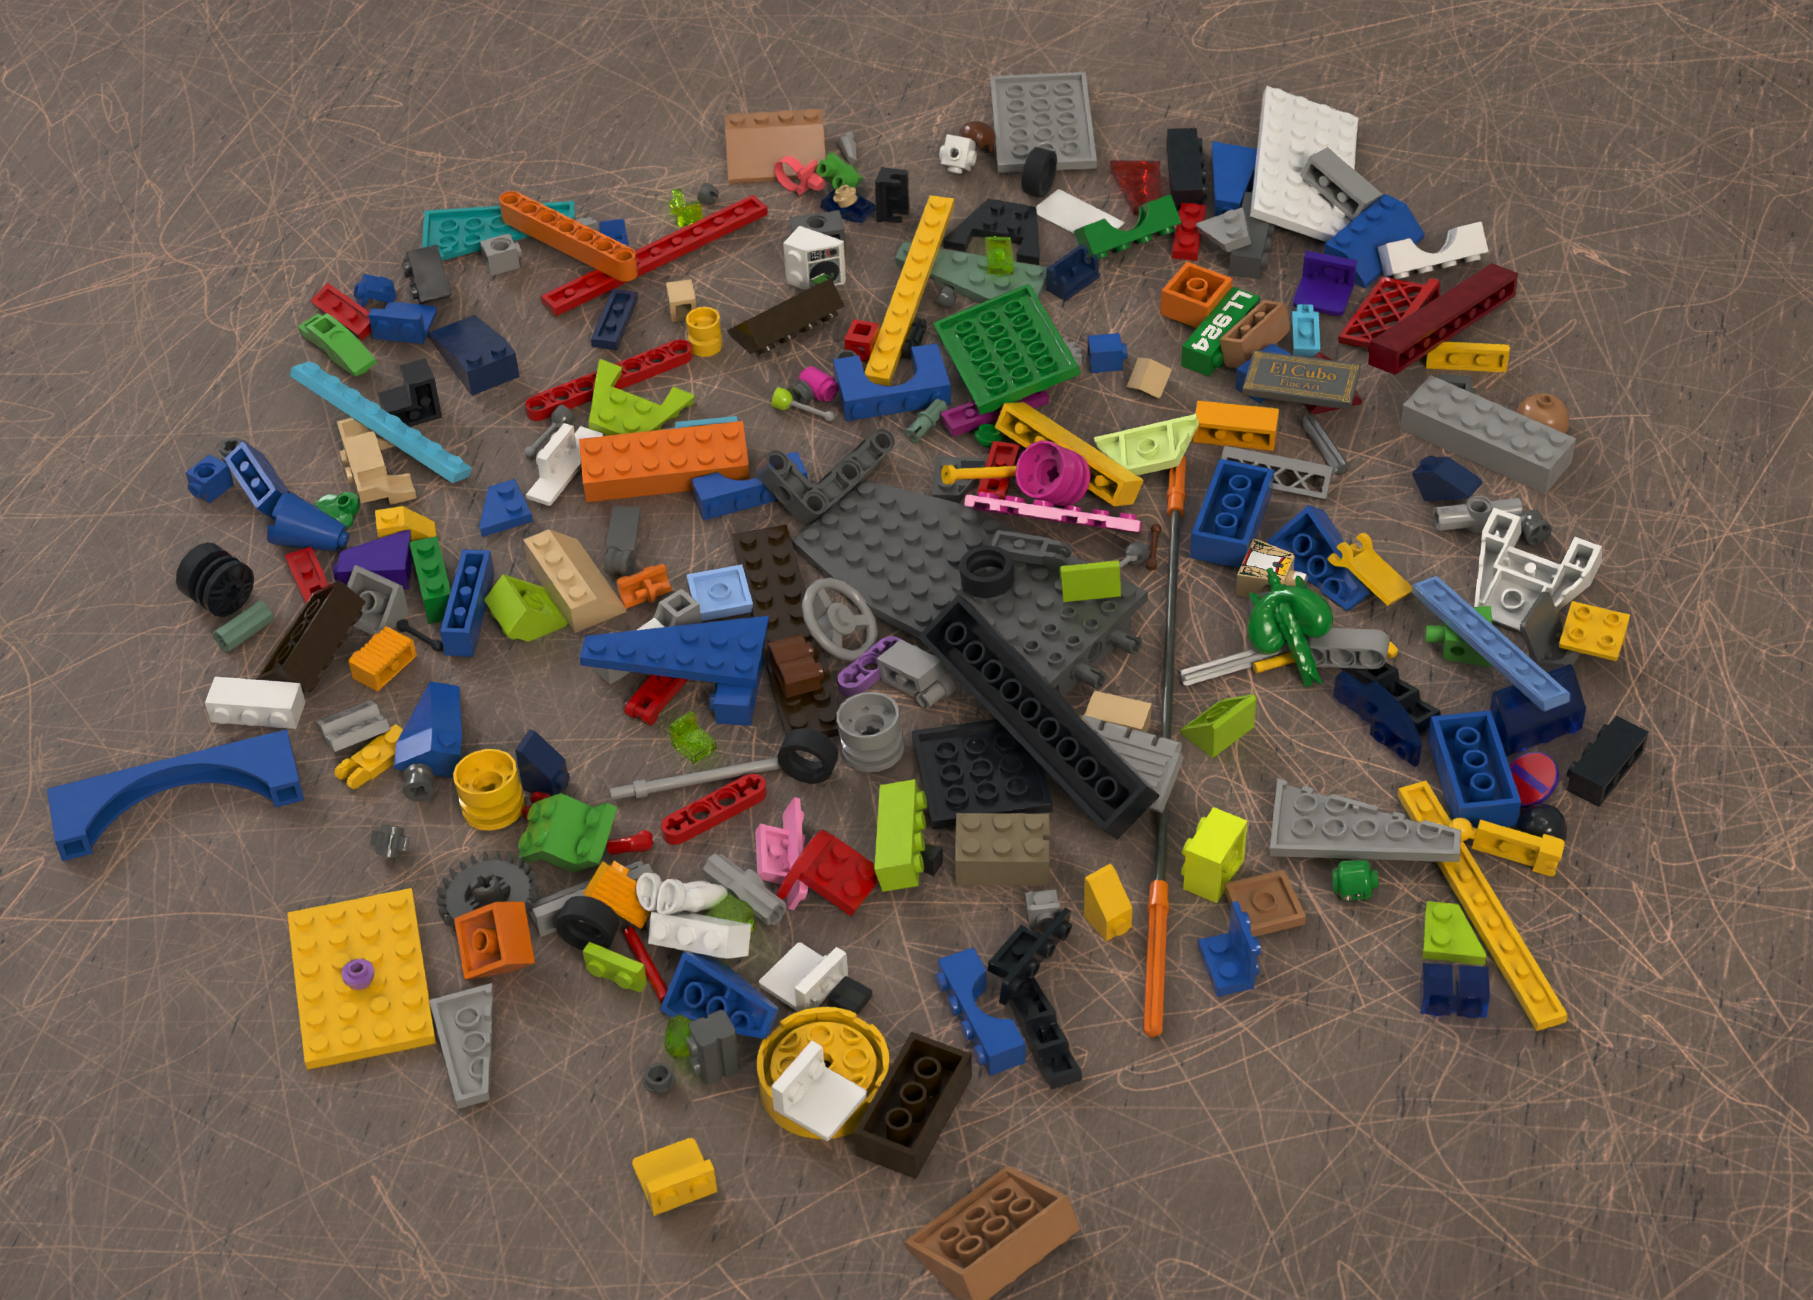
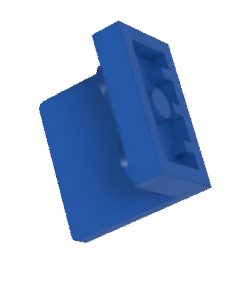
[1198,901,1261,997]

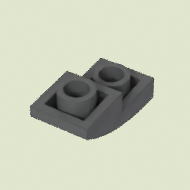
[606,505,641,554]

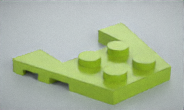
[589,359,695,436]

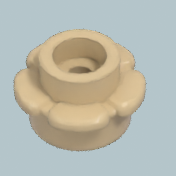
[833,185,857,208]

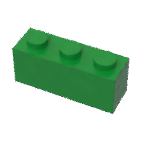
[409,536,451,624]

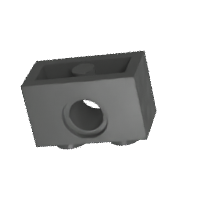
[790,210,846,249]

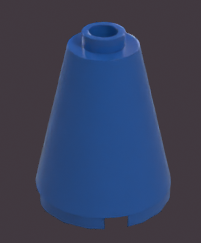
[267,491,350,552]

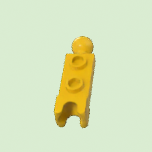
[1448,818,1565,877]

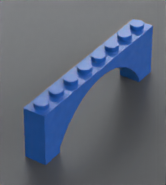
[47,729,304,861]

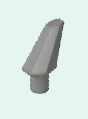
[838,132,857,164]

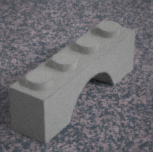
[592,589,702,685]

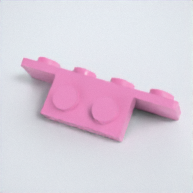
[755,797,808,910]

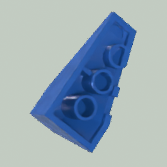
[1267,505,1370,611]
[394,681,462,778]
[660,952,779,1039]

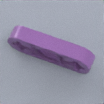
[837,636,901,698]

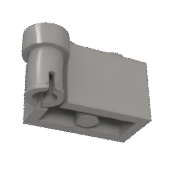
[877,640,956,710]

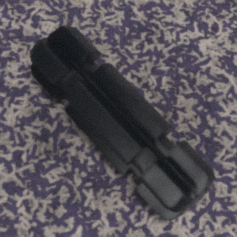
[902,317,927,359]

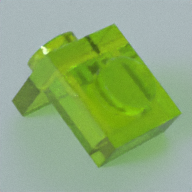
[668,188,703,227]

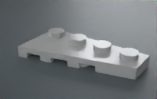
[429,983,494,1109]

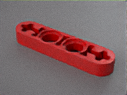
[661,774,767,845]

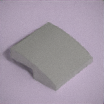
[315,700,390,752]

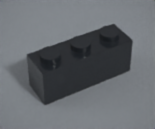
[1566,716,1649,807]

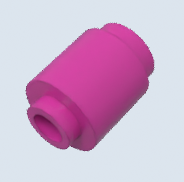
[798,366,838,402]

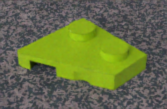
[1422,901,1486,965]

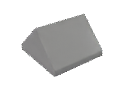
[347,565,409,635]

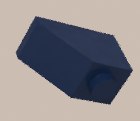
[1412,456,1483,501]
[515,729,570,797]

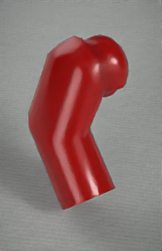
[607,830,653,855]

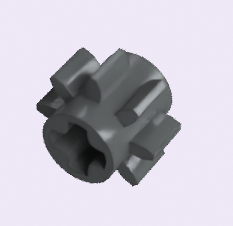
[370,824,411,858]

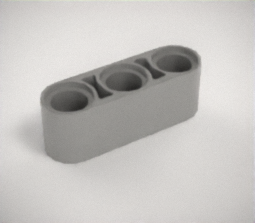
[1305,628,1390,669]

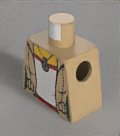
[1236,539,1308,597]

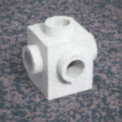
[939,134,977,174]

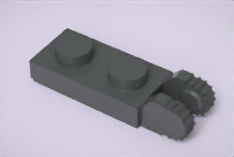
[990,530,1073,570]

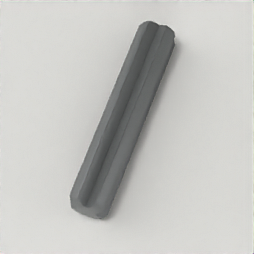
[1302,414,1348,475]

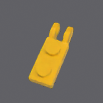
[334,724,403,790]

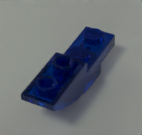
[1333,670,1422,767]

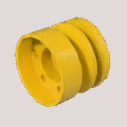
[453,749,525,831]

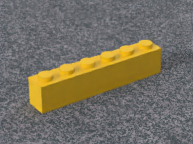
[995,402,1144,507]

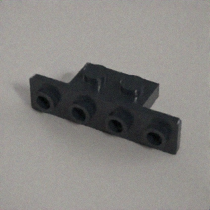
[987,908,1072,1006]

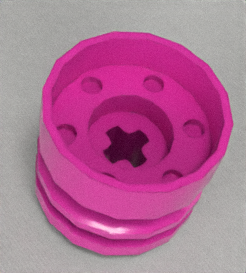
[1016,441,1091,508]

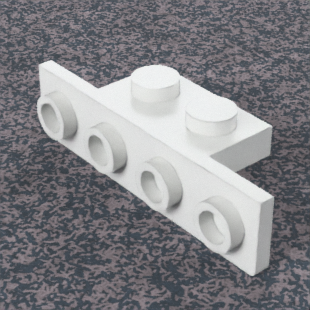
[526,423,603,506]

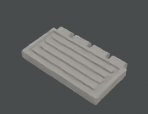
[1052,715,1184,814]

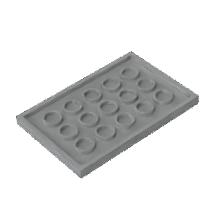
[990,72,1097,173]

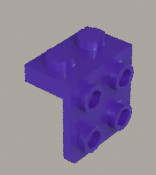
[1293,251,1357,316]

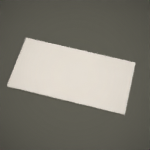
[1036,189,1125,233]

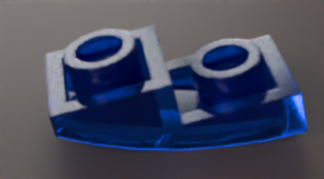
[820,189,876,223]

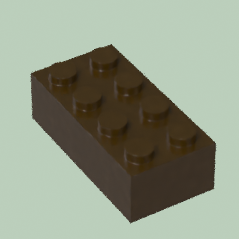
[853,1031,972,1179]

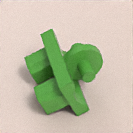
[816,152,863,190]

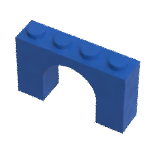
[833,343,951,421]

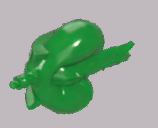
[1247,567,1333,687]

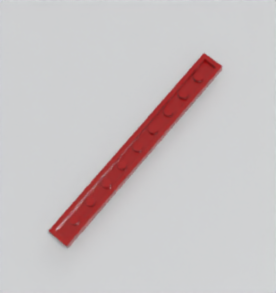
[541,195,768,317]

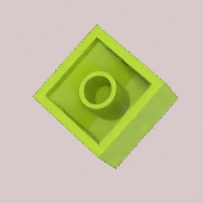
[484,574,569,642]

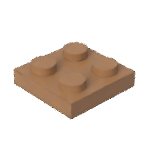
[1224,869,1306,936]

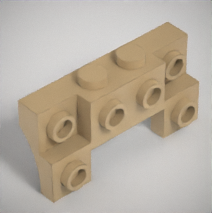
[337,418,417,505]

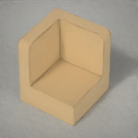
[1127,358,1172,398]

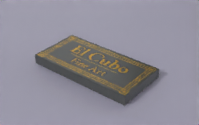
[1242,350,1361,410]

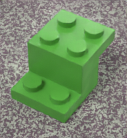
[518,793,618,873]

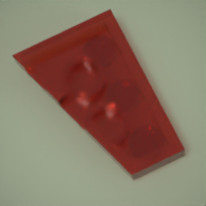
[1110,160,1160,215]

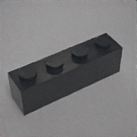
[1166,128,1208,210]

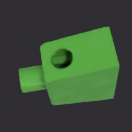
[1425,606,1492,667]

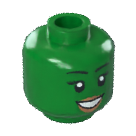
[1333,860,1379,902]

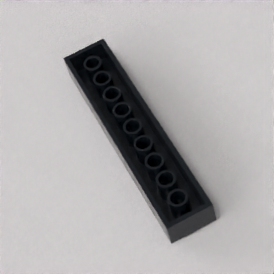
[918,594,1160,840]

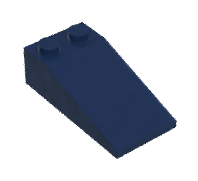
[428,315,520,396]

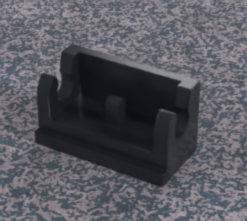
[875,167,910,223]

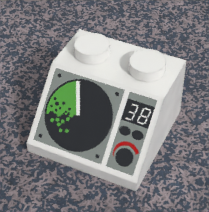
[783,226,846,290]

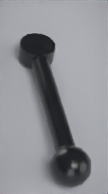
[397,620,443,652]

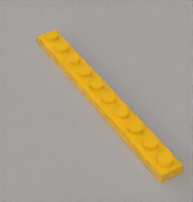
[864,195,955,386]
[1397,780,1568,1031]

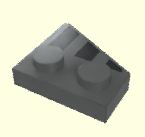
[932,457,988,503]

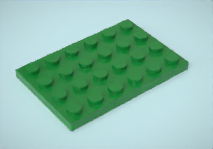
[933,284,1081,415]

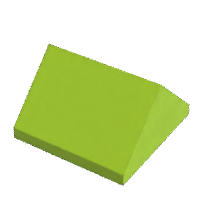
[1059,560,1121,602]
[1180,694,1257,758]

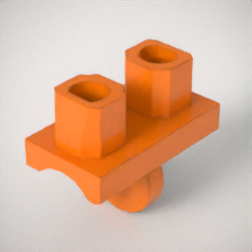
[616,563,672,609]

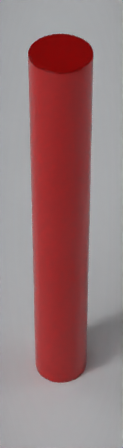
[623,927,668,1003]

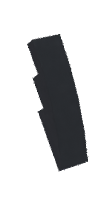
[1341,662,1441,733]
[1009,978,1082,1089]

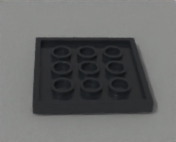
[912,719,1053,829]

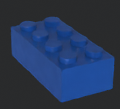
[1190,459,1274,568]
[1428,710,1521,828]

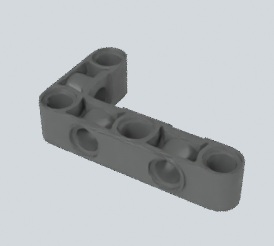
[756,429,895,524]

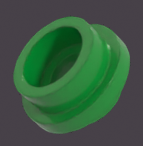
[975,424,1002,448]

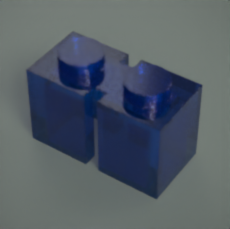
[1420,963,1490,1018]

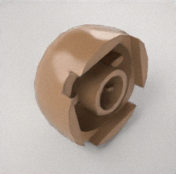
[1516,393,1569,434]

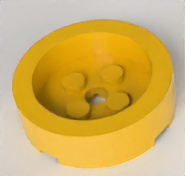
[757,1007,890,1139]

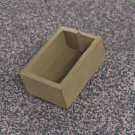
[955,813,1049,886]

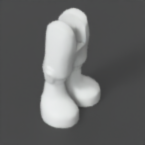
[636,873,728,915]

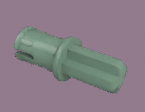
[904,399,948,443]

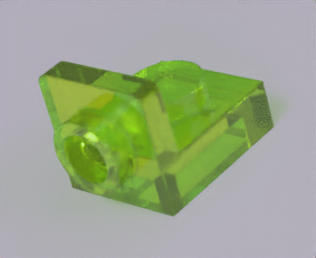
[669,711,717,764]

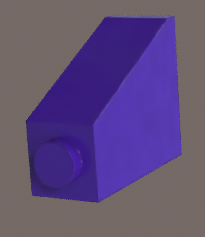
[333,530,413,590]

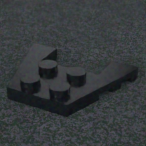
[943,199,1040,266]

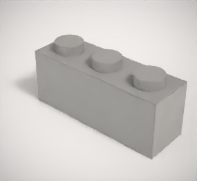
[1300,147,1383,220]

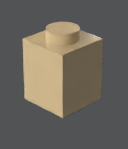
[666,279,697,322]

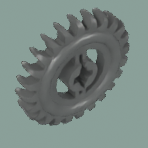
[436,850,539,932]

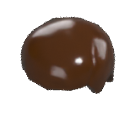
[959,121,996,153]

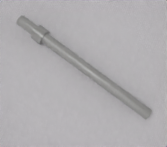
[609,757,782,800]

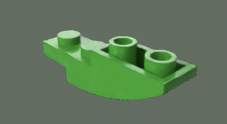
[297,313,377,377]

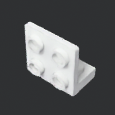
[759,942,848,1012]
[771,1041,867,1141]

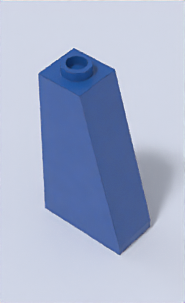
[1211,141,1257,217]

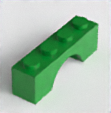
[1074,194,1181,260]

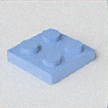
[686,565,753,621]

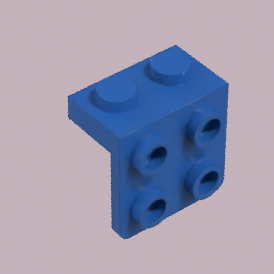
[369,302,437,344]

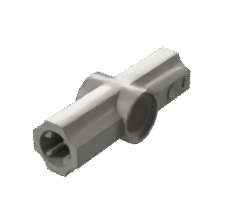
[1433,496,1523,533]
[702,853,787,926]

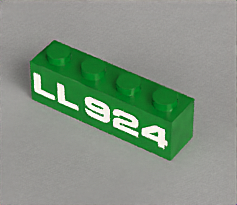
[1181,287,1260,377]

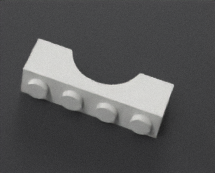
[1377,221,1489,279]

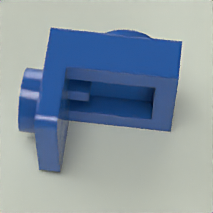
[599,218,629,247]
[353,274,397,308]

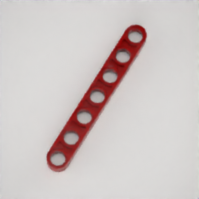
[525,339,693,421]

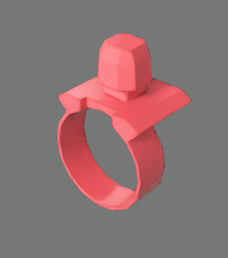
[774,156,825,196]

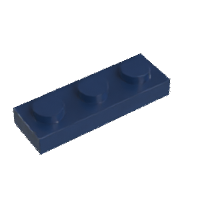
[591,289,638,350]

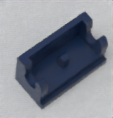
[1046,244,1100,302]

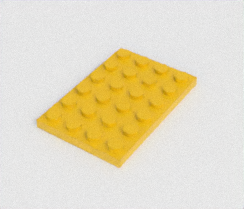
[287,888,436,1070]

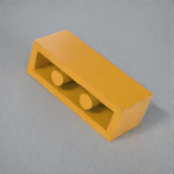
[1192,401,1279,451]

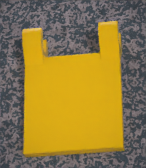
[1327,532,1412,606]

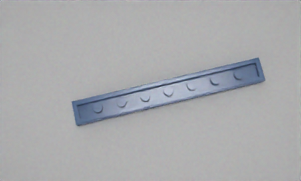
[1412,576,1570,712]

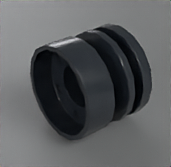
[176,542,254,617]

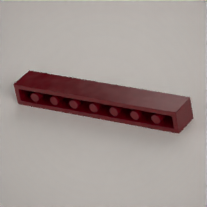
[1368,263,1518,375]

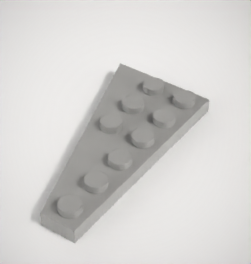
[1270,778,1461,862]

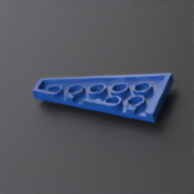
[580,616,769,688]

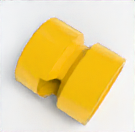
[686,307,722,357]

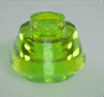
[665,1014,693,1059]

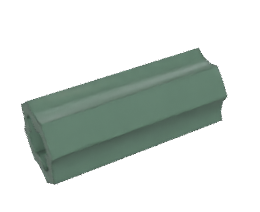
[212,600,275,653]

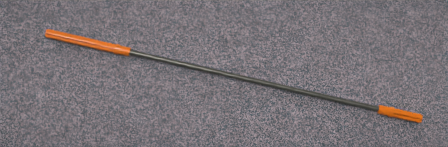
[1143,456,1186,1038]

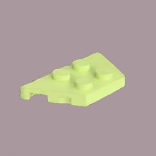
[1094,414,1199,476]

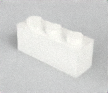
[205,677,305,729]
[648,911,751,959]

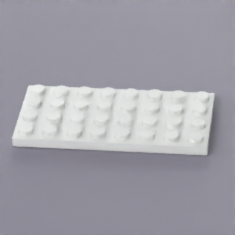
[1250,86,1358,242]

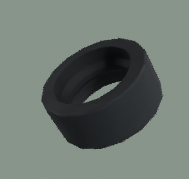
[1021,147,1057,197]
[959,545,1015,598]
[778,728,838,784]
[555,896,620,951]

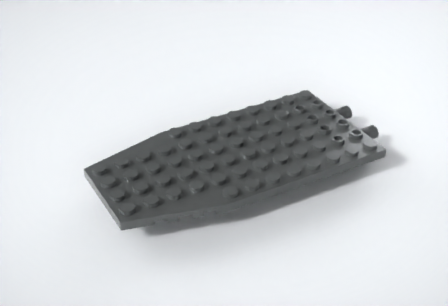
[792,480,1148,697]

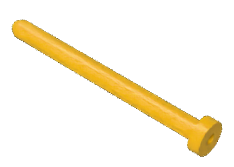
[941,465,1017,485]

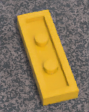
[1425,342,1510,372]

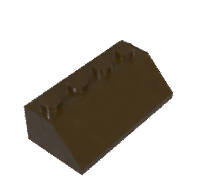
[727,278,845,354]
[256,580,366,693]

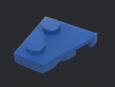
[479,479,533,537]

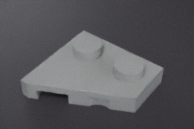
[1196,207,1251,252]

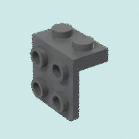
[1520,592,1581,673]

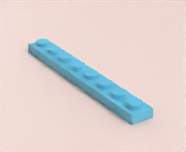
[289,362,472,483]

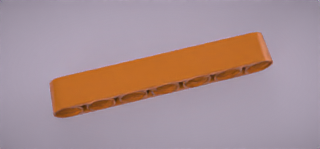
[499,191,638,282]

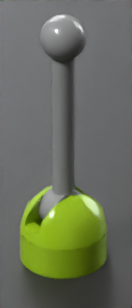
[771,387,835,422]

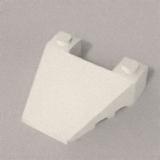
[1474,508,1602,632]

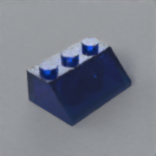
[1490,664,1586,757]

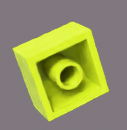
[1181,807,1248,903]

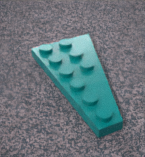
[422,201,576,261]

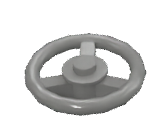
[802,578,878,661]

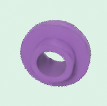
[342,959,375,990]

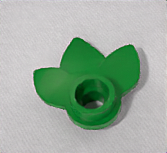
[314,492,360,530]

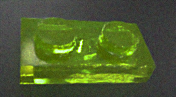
[985,237,1014,276]

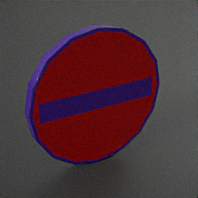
[1509,752,1559,808]

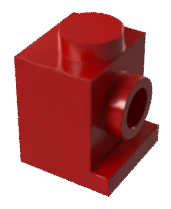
[844,319,879,363]

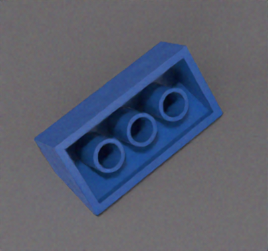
[1324,194,1425,289]

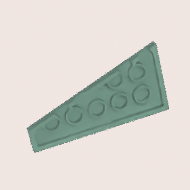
[895,242,1047,303]

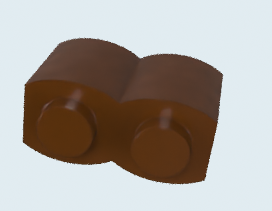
[767,634,824,698]

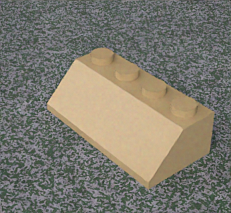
[523,530,626,633]

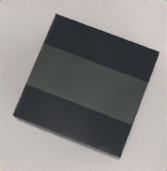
[827,976,873,1015]

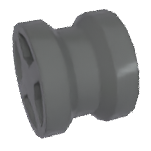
[1520,510,1552,546]
[604,546,636,577]
[403,763,434,801]

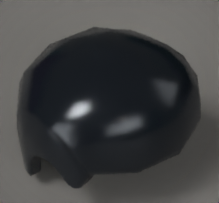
[1517,803,1567,841]

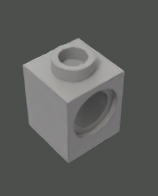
[480,233,522,276]

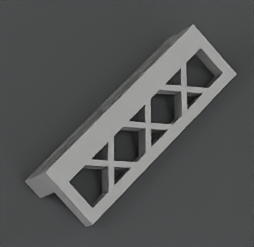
[1221,445,1335,500]
[528,860,653,937]

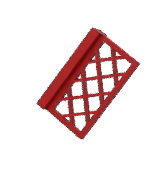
[1338,277,1441,349]

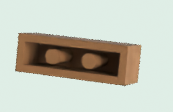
[1220,300,1291,369]

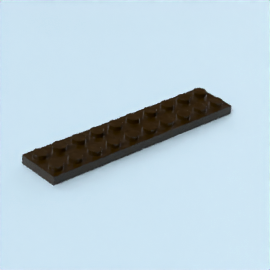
[732,524,840,738]

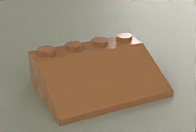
[725,109,826,184]
[904,1165,1080,1300]

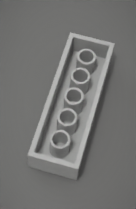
[1400,375,1576,494]

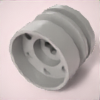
[837,692,904,773]

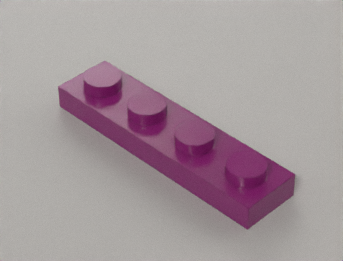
[940,390,1049,437]

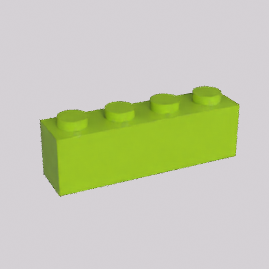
[874,779,927,892]

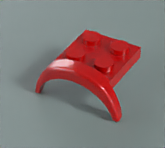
[777,829,879,917]

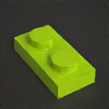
[583,942,647,993]

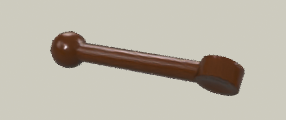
[1146,524,1162,571]

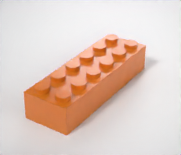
[579,421,750,502]

